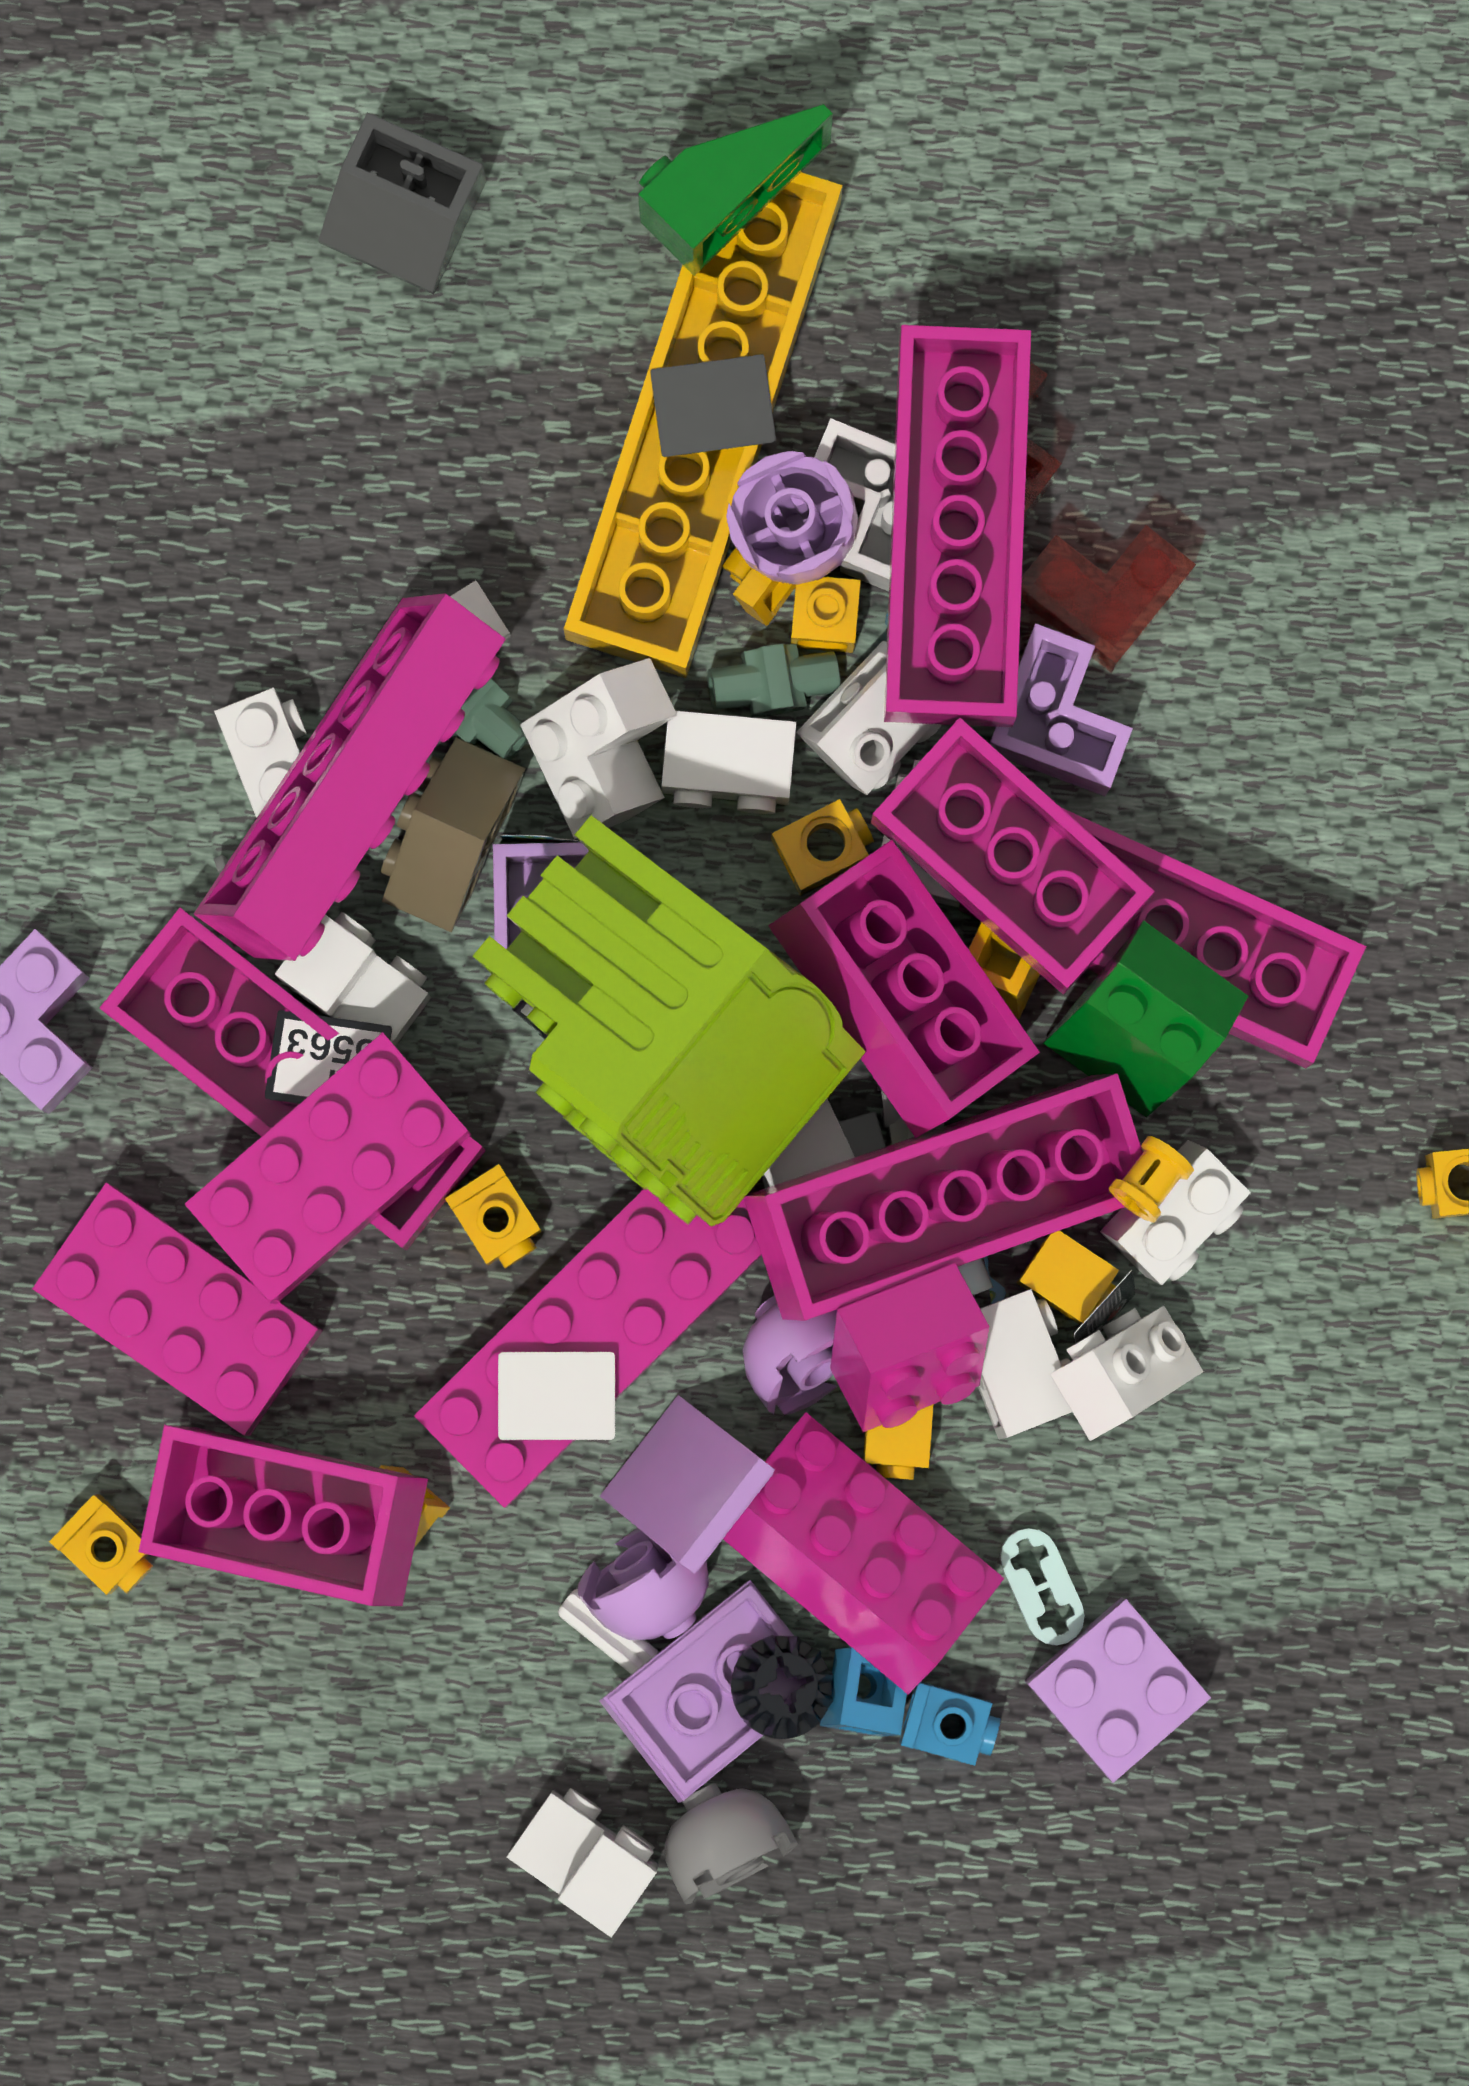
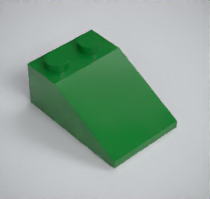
[638,104,833,276]
[1043,920,1248,1118]

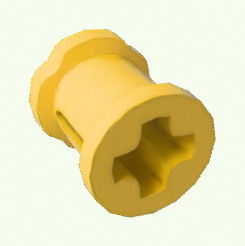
[1109,1136,1194,1223]

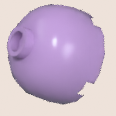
[726,451,858,585]
[743,1295,838,1415]
[578,1528,709,1640]

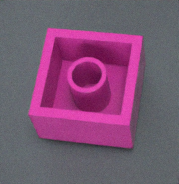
[830,1263,989,1432]

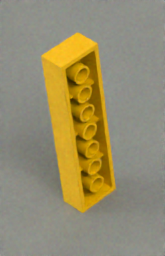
[564,172,843,678]

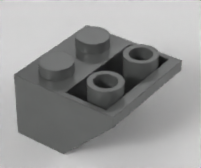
[318,112,486,295]

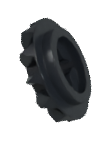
[731,1635,833,1739]

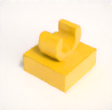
[722,547,796,626]

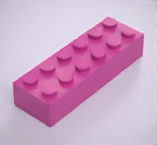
[884,325,1031,727]
[194,593,506,961]
[958,808,1367,1069]
[100,908,486,1251]
[744,1073,1143,1321]
[414,1189,762,1508]

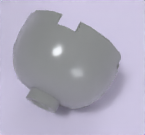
[665,1784,798,1904]

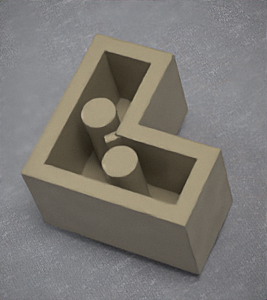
[381,738,526,933]

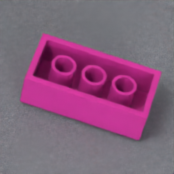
[871,718,1155,995]
[768,840,1040,1138]
[184,1032,471,1305]
[32,1183,323,1436]
[723,1412,1004,1694]
[138,1425,428,1606]

